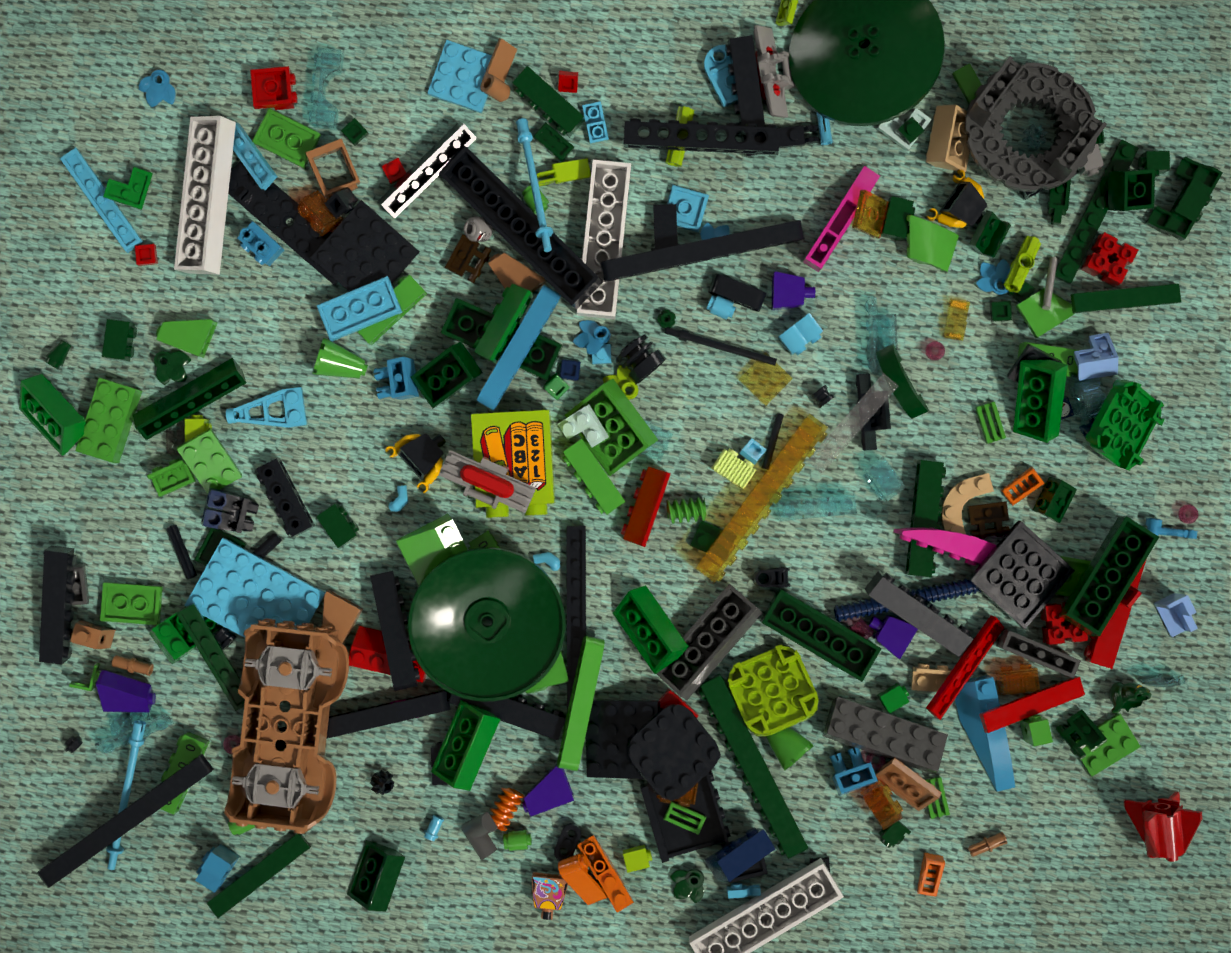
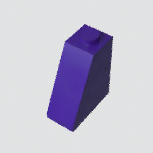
[96,670,156,713]
[522,764,575,817]

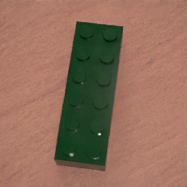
[440,298,563,381]
[1059,516,1159,637]
[760,588,882,682]

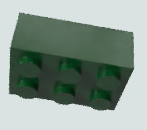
[411,341,483,409]

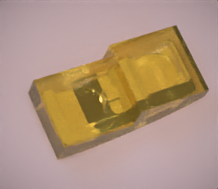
[944,298,970,341]

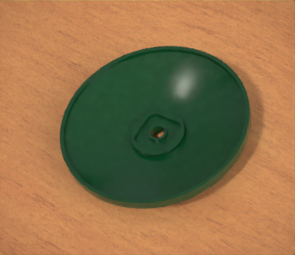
[789,0,945,126]
[408,547,566,701]

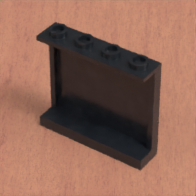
[640,770,731,863]

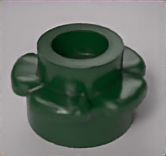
[657,310,676,328]

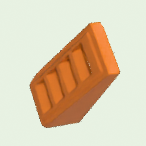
[1001,467,1045,506]
[917,853,945,897]

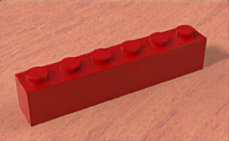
[1084,559,1147,669]

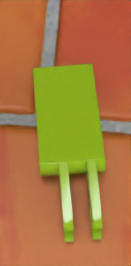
[536,158,591,187]

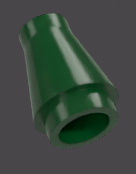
[45,340,71,369]

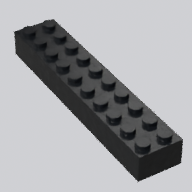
[440,146,604,310]

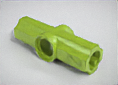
[666,106,694,167]
[1003,236,1041,293]

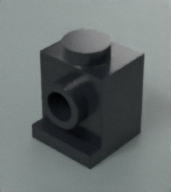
[324,188,358,219]

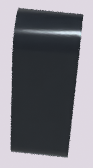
[708,274,767,312]

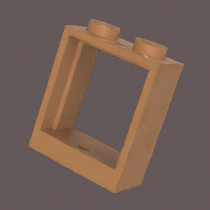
[305,138,360,198]

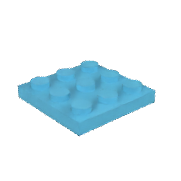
[427,40,492,114]

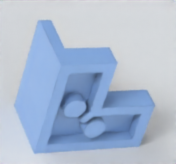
[1074,333,1119,381]
[1154,593,1198,637]

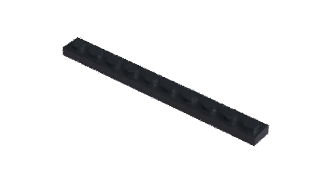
[567,526,586,712]

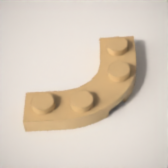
[941,473,994,535]

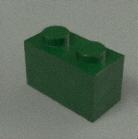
[880,196,915,241]
[102,319,137,362]
[316,504,360,548]

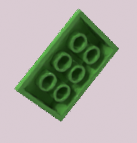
[565,379,658,476]
[395,513,468,586]

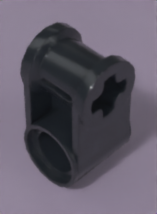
[753,567,791,588]

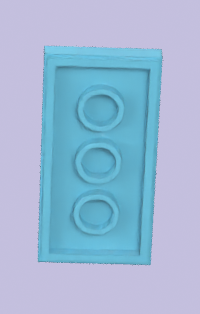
[316,276,402,341]

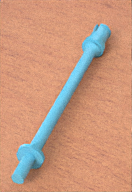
[516,118,553,252]
[106,720,146,870]

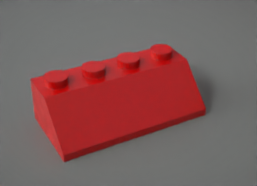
[621,466,671,547]
[349,626,427,683]

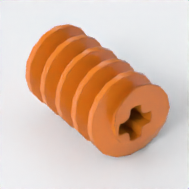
[490,788,524,831]

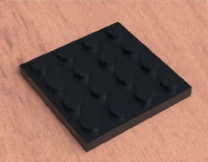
[311,200,420,292]
[968,520,1075,629]
[586,699,660,779]

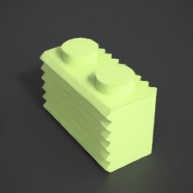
[711,448,756,490]

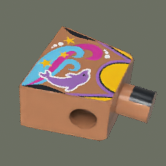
[532,872,568,920]

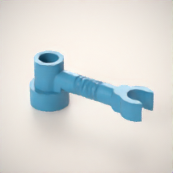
[1145,518,1198,539]

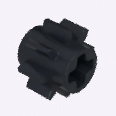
[370,770,395,795]

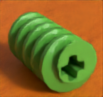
[666,497,706,524]

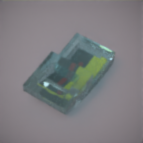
[1139,673,1186,687]

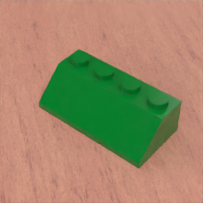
[473,283,534,365]
[1013,360,1068,443]
[19,374,86,456]
[613,585,689,674]
[431,700,500,791]

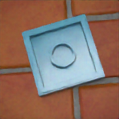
[667,185,709,233]

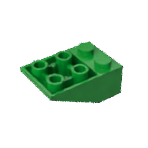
[149,606,223,664]

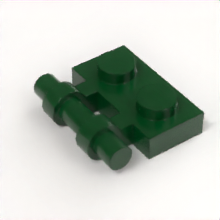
[1056,709,1107,760]

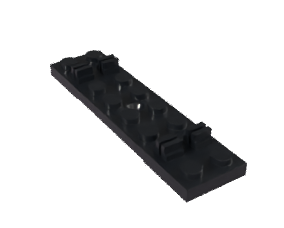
[228,161,338,286]

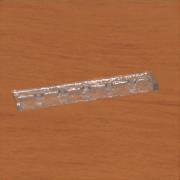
[807,373,899,473]

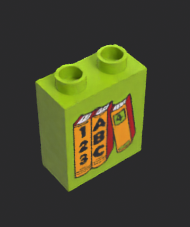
[471,410,555,518]

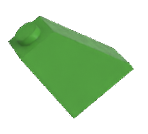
[156,319,218,358]

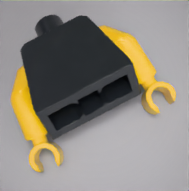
[926,170,987,228]
[385,433,446,493]

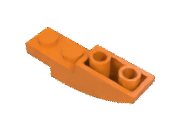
[577,835,634,913]

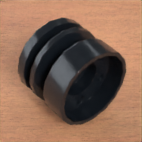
[615,334,666,385]

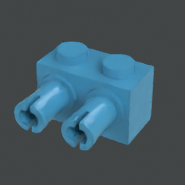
[238,221,285,267]
[374,357,419,400]
[829,748,878,796]

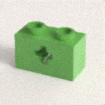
[1019,714,1053,746]

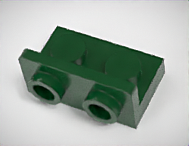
[969,210,1011,258]
[1033,477,1077,523]

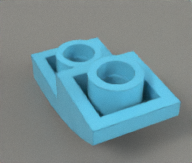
[582,101,609,143]

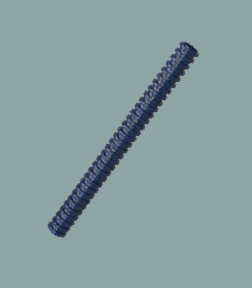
[834,579,982,622]

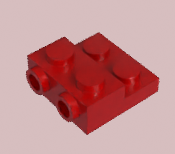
[250,66,298,110]

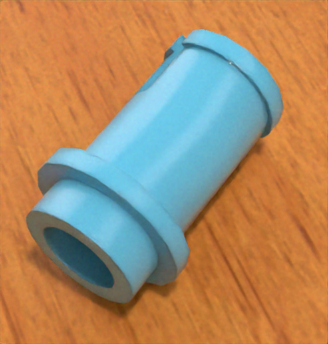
[424,815,444,841]

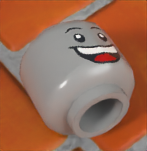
[464,216,493,242]

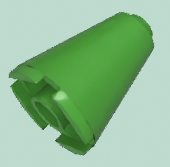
[312,338,368,379]
[766,727,814,771]

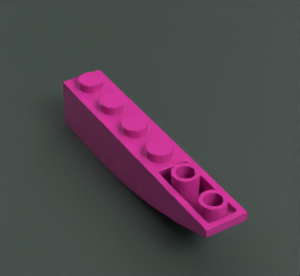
[803,166,880,272]
[893,528,996,566]

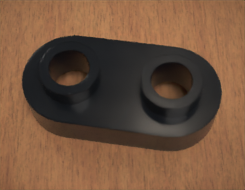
[554,823,581,861]

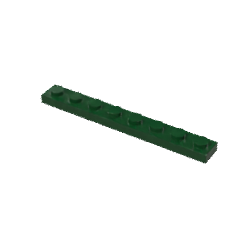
[1055,140,1139,284]

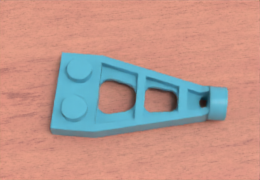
[226,387,307,428]

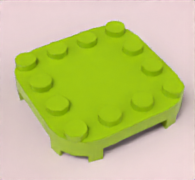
[728,645,819,737]

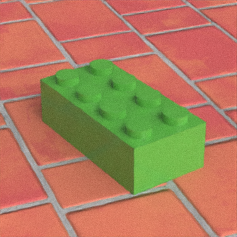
[75,378,142,463]

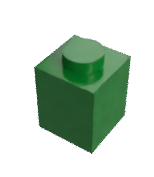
[877,683,909,714]

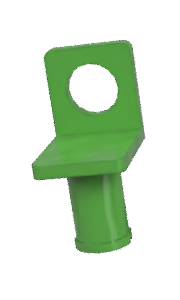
[69,663,100,691]

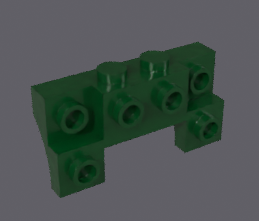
[1145,156,1223,241]

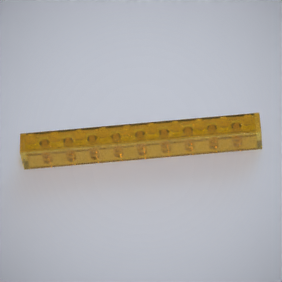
[694,414,828,583]

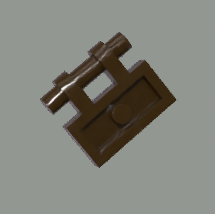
[445,234,492,284]
[967,501,1010,539]

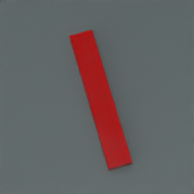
[926,615,1005,720]
[979,676,1085,733]

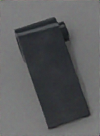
[651,204,678,251]

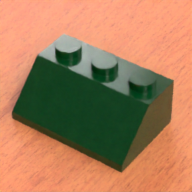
[347,840,405,912]

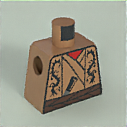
[70,620,116,649]

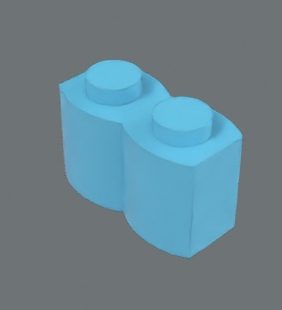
[778,313,823,356]

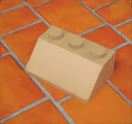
[926,105,970,172]

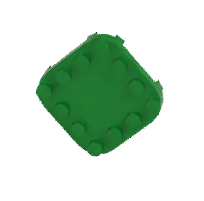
[1086,379,1164,471]

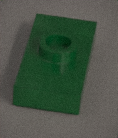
[533,122,574,162]

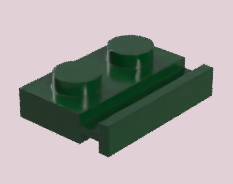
[690,520,736,561]

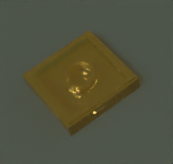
[852,190,888,239]
[738,352,793,406]

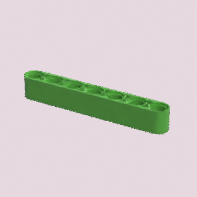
[557,636,605,771]

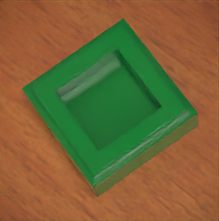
[543,373,570,400]

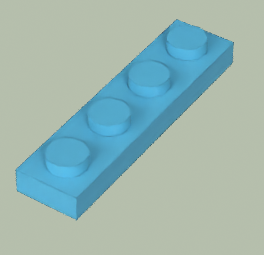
[233,121,278,190]

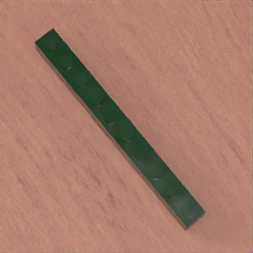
[698,673,809,859]

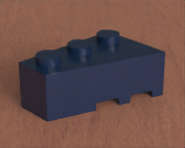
[704,827,775,882]

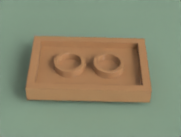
[875,758,942,811]

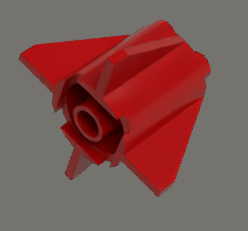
[1124,792,1202,862]

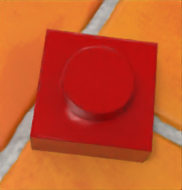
[558,71,579,93]
[382,158,406,184]
[135,244,158,266]
[1120,585,1142,609]

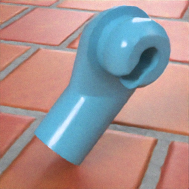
[389,485,408,512]
[533,552,560,571]

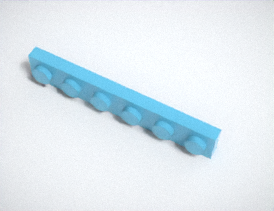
[60,148,143,253]

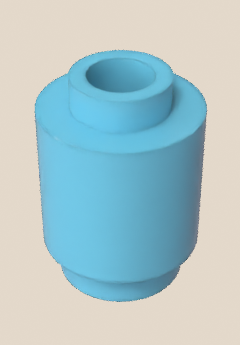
[706,295,736,320]

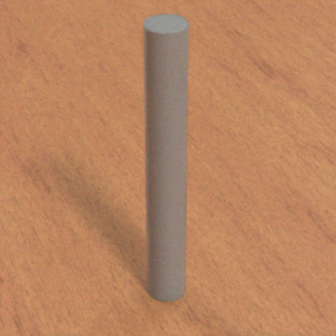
[1042,257,1057,310]

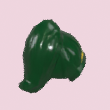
[1109,682,1152,713]

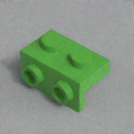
[147,458,196,497]

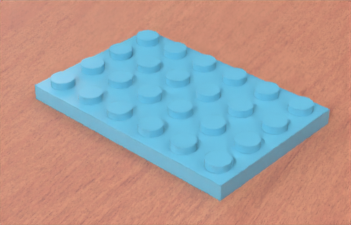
[184,537,325,638]

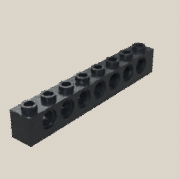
[623,118,780,155]

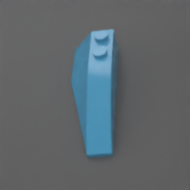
[955,675,1015,792]

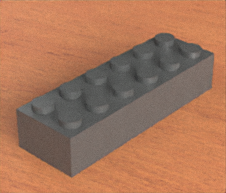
[657,584,763,700]
[822,697,948,774]

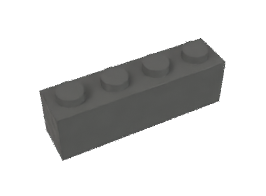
[996,629,1081,678]

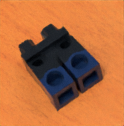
[201,488,259,533]

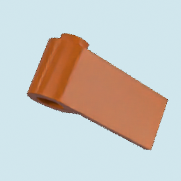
[558,853,608,905]

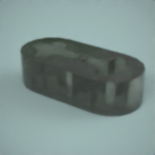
[166,421,185,456]

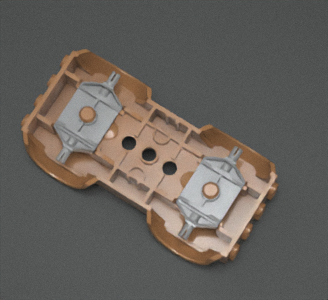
[224,619,349,834]

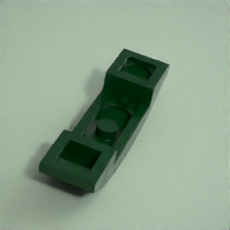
[876,344,929,419]

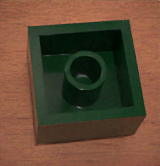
[1108,169,1155,211]

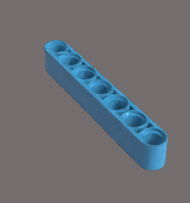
[476,285,561,410]

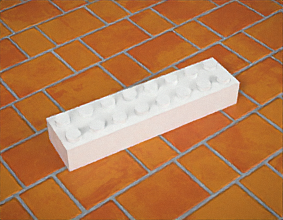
[174,116,236,275]
[577,159,631,319]
[689,858,843,953]

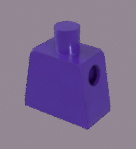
[771,272,816,311]
[868,615,918,659]

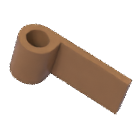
[480,38,517,102]

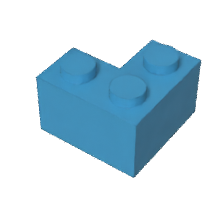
[195,844,240,893]

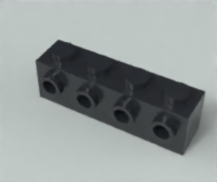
[256,458,315,537]

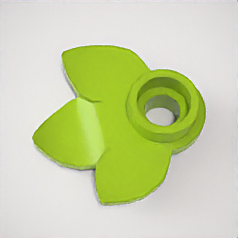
[602,365,639,400]

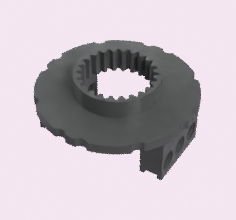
[964,56,1107,192]

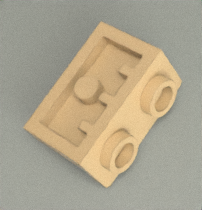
[911,663,952,692]

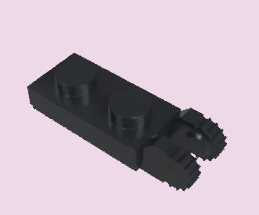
[779,125,820,148]

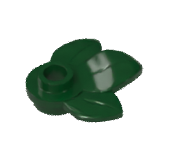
[154,351,191,385]
[670,869,704,903]

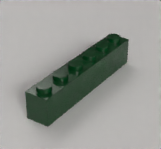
[133,357,247,440]
[905,460,946,577]

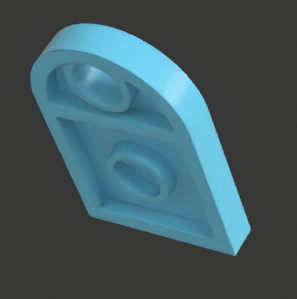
[704,45,736,108]

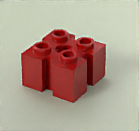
[1080,232,1139,287]
[1040,602,1088,645]

